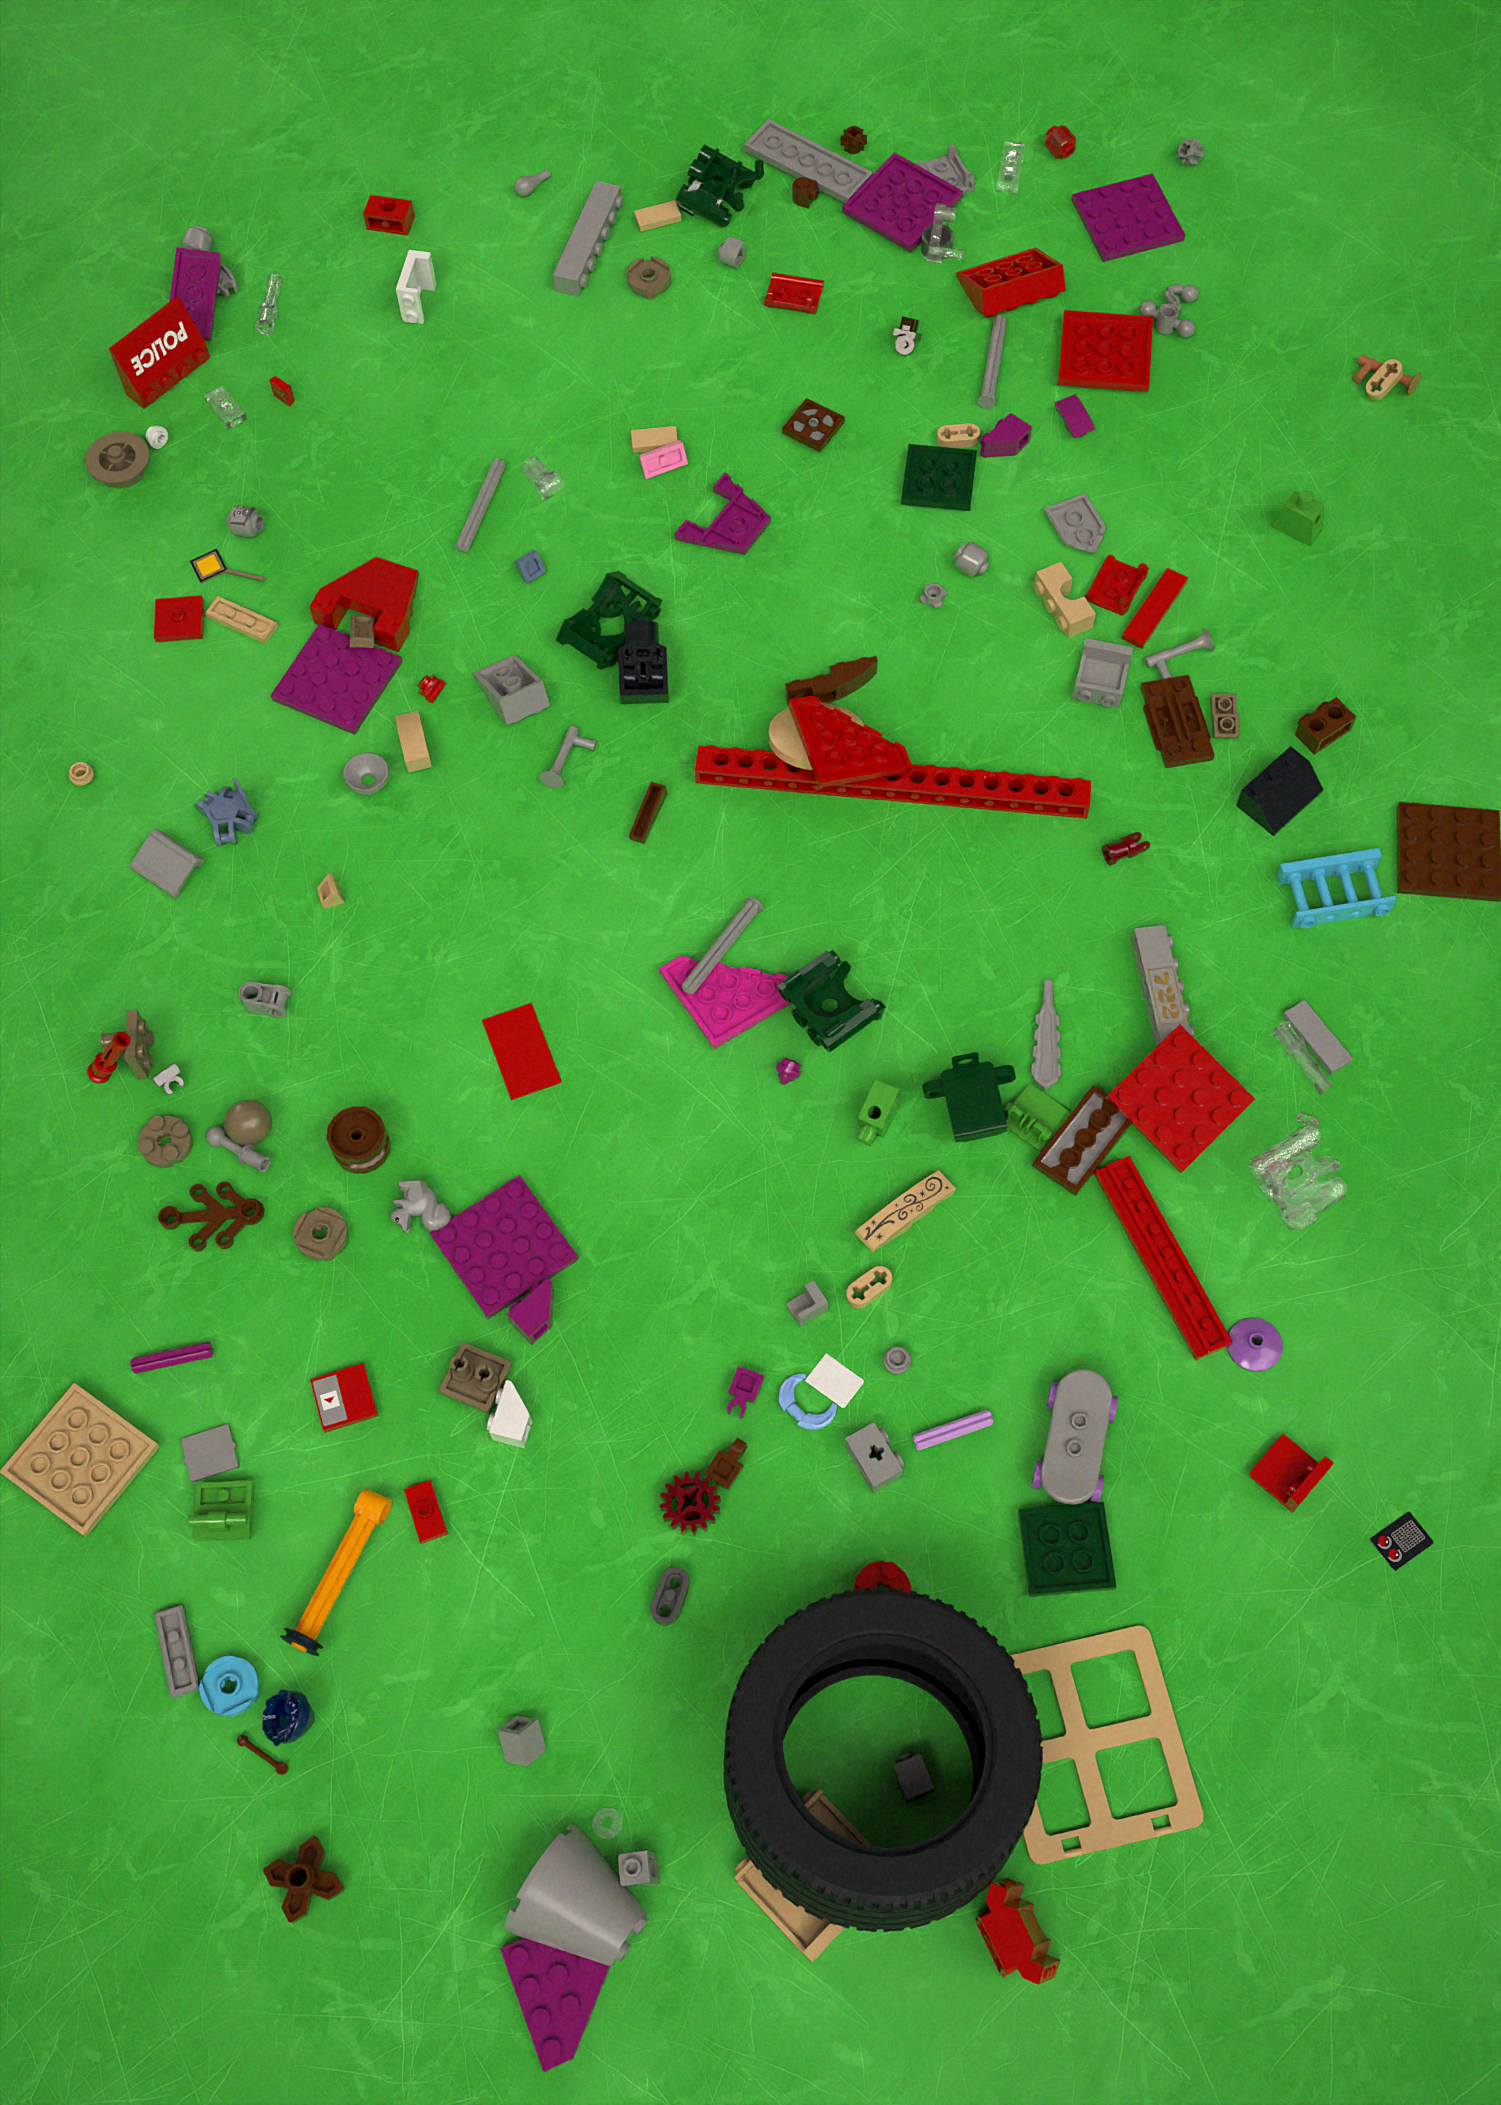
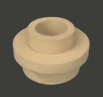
[69,762,94,786]

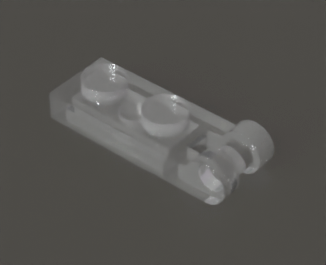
[996,141,1026,194]

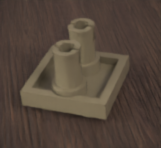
[101,1010,154,1080]
[438,1342,513,1415]

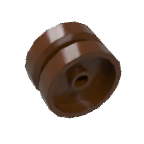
[326,1106,391,1174]

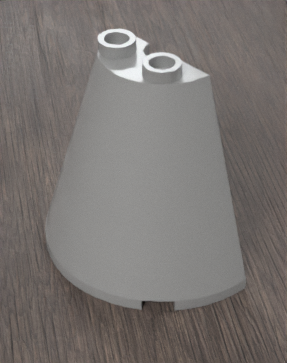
[504,1824,649,1967]

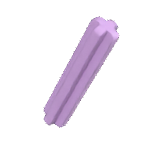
[913,1410,993,1450]

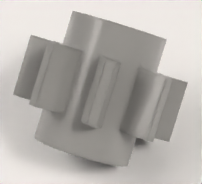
[1177,137,1205,166]

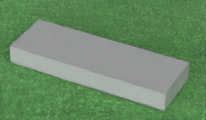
[1282,1000,1353,1075]
[154,1605,200,1699]

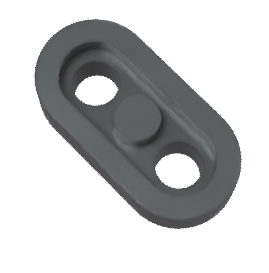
[651,1567,690,1626]

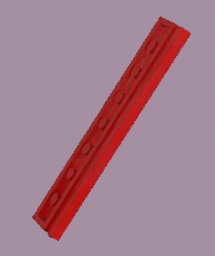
[1094,1156,1232,1361]

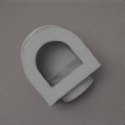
[718,237,746,268]

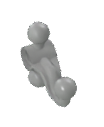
[1139,284,1198,338]

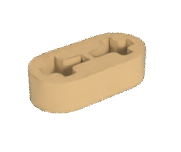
[1366,359,1403,401]
[937,423,980,448]
[846,1266,892,1309]

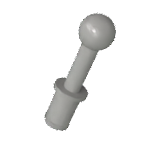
[206,1126,270,1173]

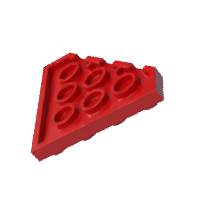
[788,696,913,788]

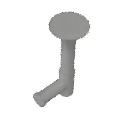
[1145,628,1213,679]
[539,726,597,788]

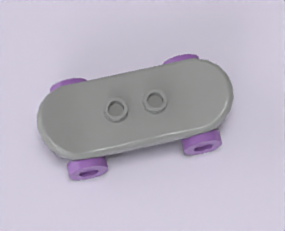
[1031,1369,1118,1505]

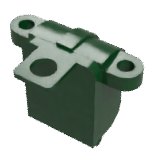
[922,1052,1016,1142]

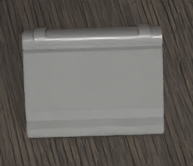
[916,144,975,194]
[130,829,204,898]

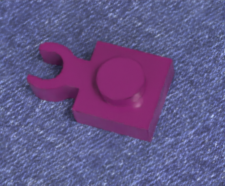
[727,1366,764,1419]

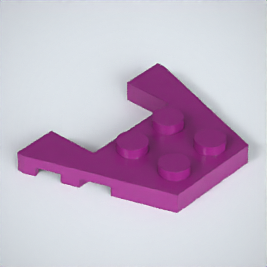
[675,473,770,554]

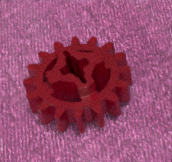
[660,1472,721,1535]

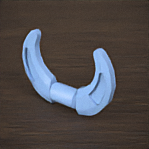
[779,1374,837,1430]

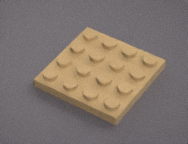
[0,1383,160,1537]

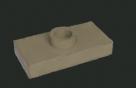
[350,615,375,648]

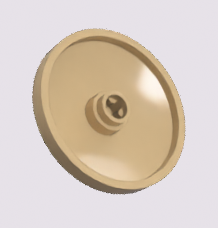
[769,703,864,770]

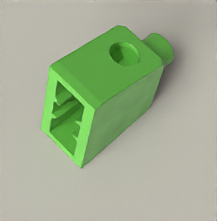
[1272,490,1324,547]
[857,1079,901,1146]

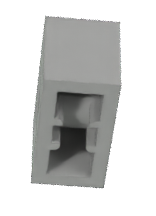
[845,1422,904,1493]

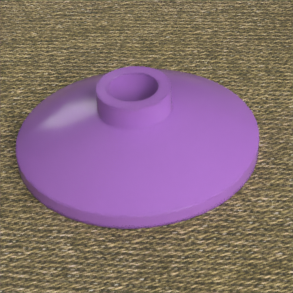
[1227,1318,1283,1372]

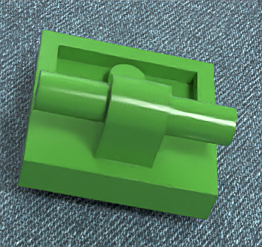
[188,1481,255,1541]

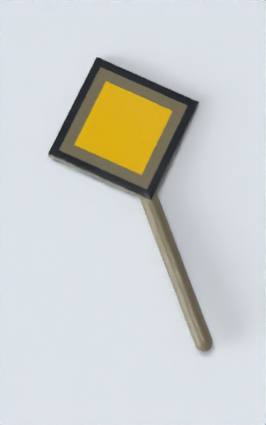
[190,549,266,584]

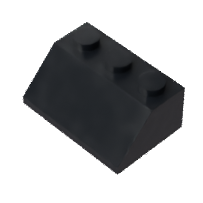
[1236,746,1323,836]

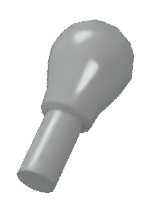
[514,169,551,197]

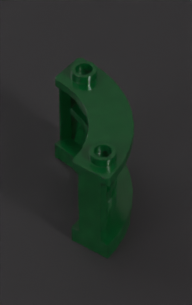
[556,571,663,670]

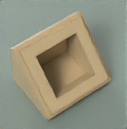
[317,874,345,909]

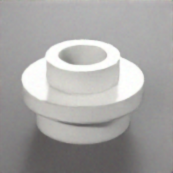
[146,426,168,449]

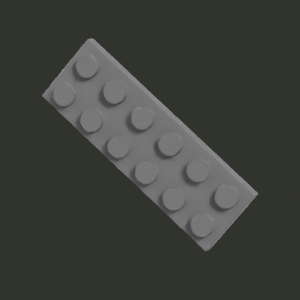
[744,119,873,203]

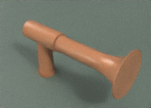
[1352,354,1421,395]

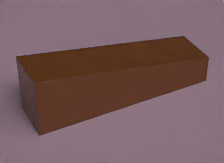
[629,782,667,844]

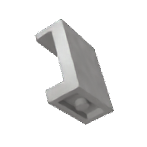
[1072,638,1133,708]

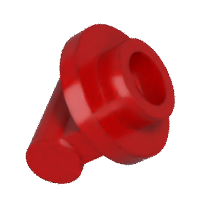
[418,674,446,703]

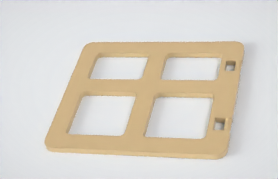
[1010,1626,1204,1865]

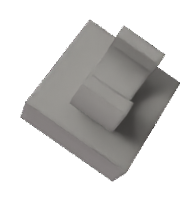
[151,1063,184,1095]

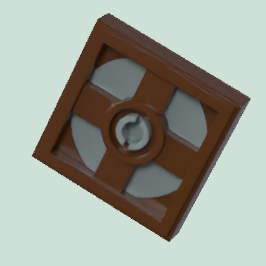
[782,398,845,453]

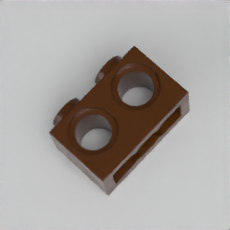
[1295,697,1356,755]

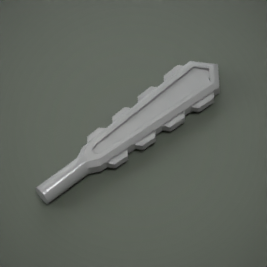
[1031,980,1061,1091]

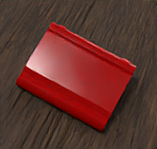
[764,272,824,314]
[1084,555,1149,616]

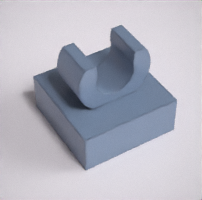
[515,550,546,583]

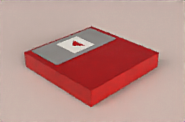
[310,1363,378,1433]

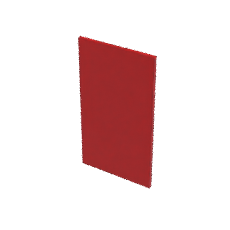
[482,1003,562,1100]

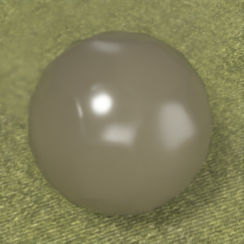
[224,1099,272,1146]

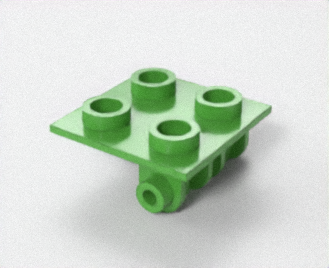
[1004,1083,1071,1152]

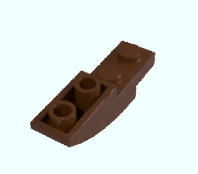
[785,656,877,705]

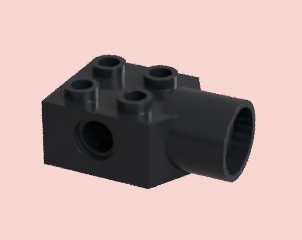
[618,620,669,704]

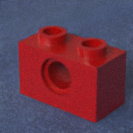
[363,195,415,236]

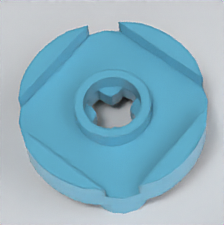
[199,1656,260,1717]

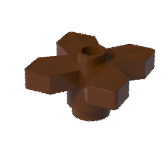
[263,1837,345,1924]

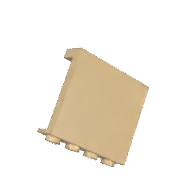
[734,1789,872,1964]

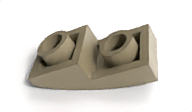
[1210,694,1239,739]

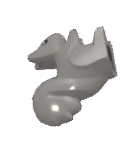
[390,1180,451,1234]

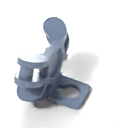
[195,778,259,846]

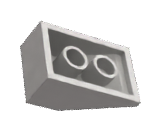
[473,654,550,725]

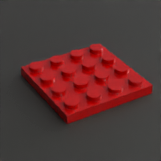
[1058,310,1153,392]
[1105,1024,1255,1173]

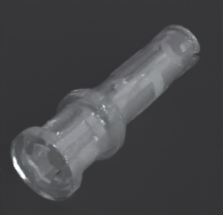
[255,274,283,335]
[1271,1020,1334,1095]

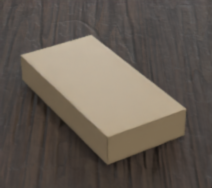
[634,200,682,232]
[631,426,677,453]

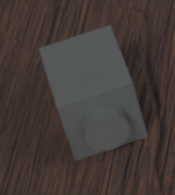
[892,1752,935,1804]

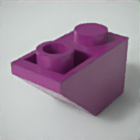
[980,413,1032,458]
[507,1278,554,1345]

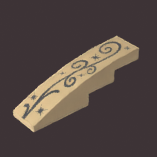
[855,1170,956,1253]

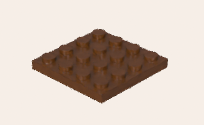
[1397,802,1501,902]

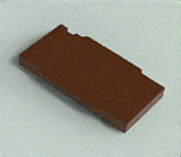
[1141,675,1214,769]

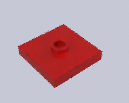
[154,595,204,642]

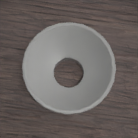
[344,753,389,795]

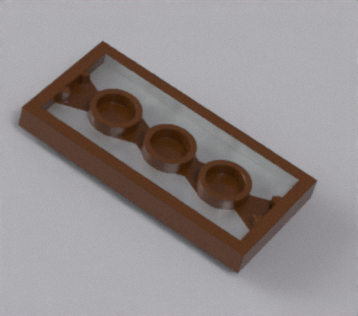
[1032,1085,1131,1196]

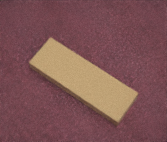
[205,596,278,644]

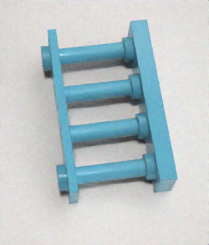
[1276,848,1396,929]

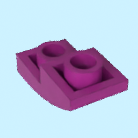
[1055,394,1095,438]

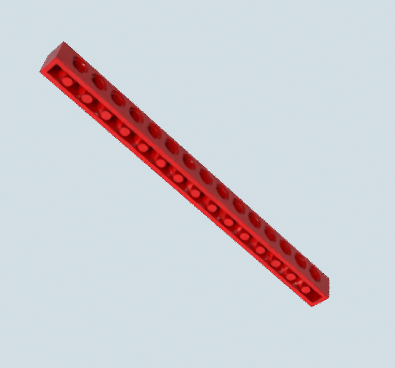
[695,745,1091,819]

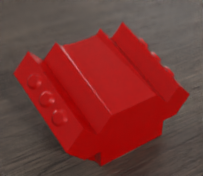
[975,1878,1060,1985]

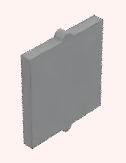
[181,1424,240,1483]

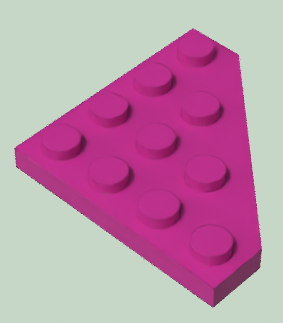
[659,956,792,1049]

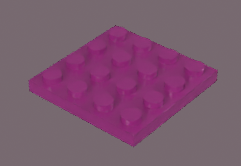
[842,152,963,252]
[1071,173,1185,262]
[271,624,402,735]
[430,1175,579,1319]

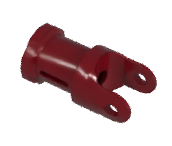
[1102,832,1150,866]

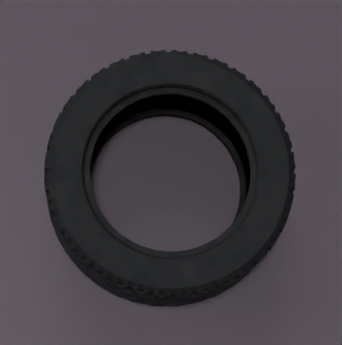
[723,1587,1043,1932]

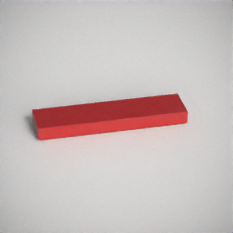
[1121,568,1188,649]

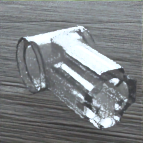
[521,456,565,500]

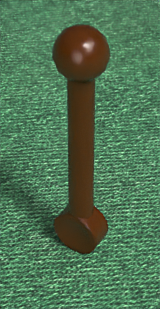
[237,1735,289,1775]

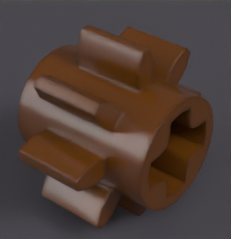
[841,126,867,154]

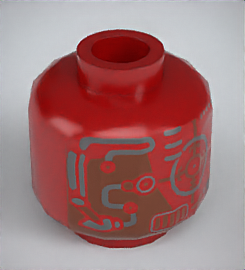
[1045,125,1077,159]

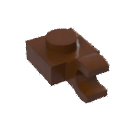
[705,1438,748,1491]

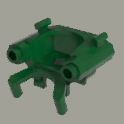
[676,144,764,227]
[776,950,886,1052]

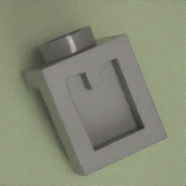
[618,1850,660,1887]

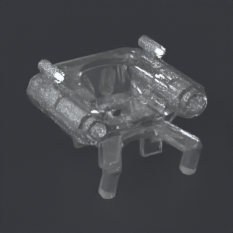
[1248,1112,1349,1230]

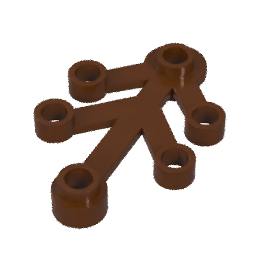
[158,1182,265,1252]

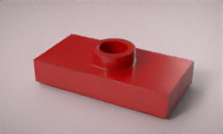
[404,1480,448,1544]

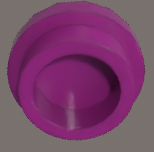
[776,1057,802,1085]

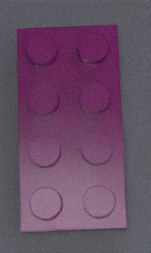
[169,247,222,341]

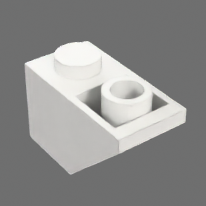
[487,1380,533,1448]

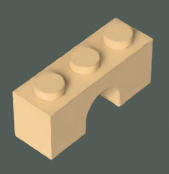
[1033,562,1096,638]

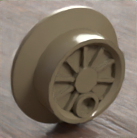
[85,432,150,488]

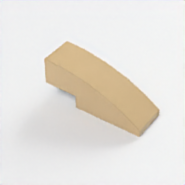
[395,711,432,773]

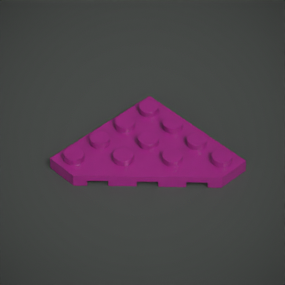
[500,1938,611,2072]

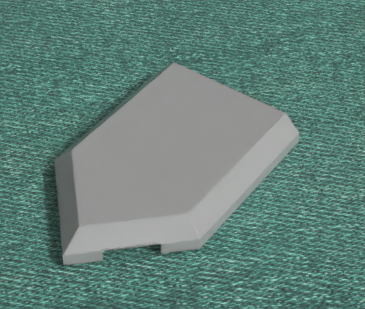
[1044,493,1106,554]

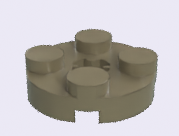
[627,257,671,299]
[138,1116,193,1168]
[293,1207,349,1261]

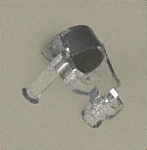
[921,203,965,263]

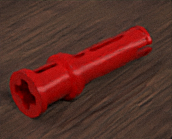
[87,1032,130,1084]

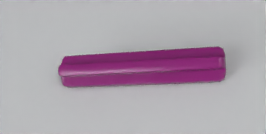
[130,1342,213,1374]

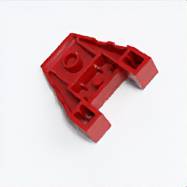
[309,557,419,652]

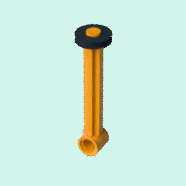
[280,1488,392,1656]

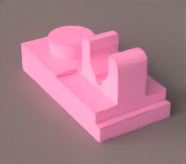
[639,440,688,479]

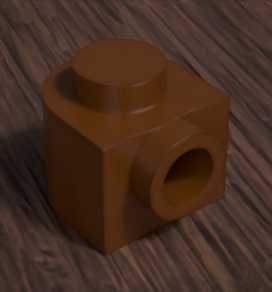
[792,177,819,209]

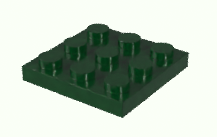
[901,444,977,511]
[1018,1502,1116,1597]

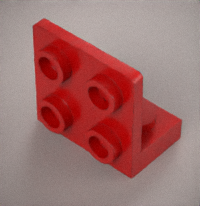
[1249,1434,1334,1513]

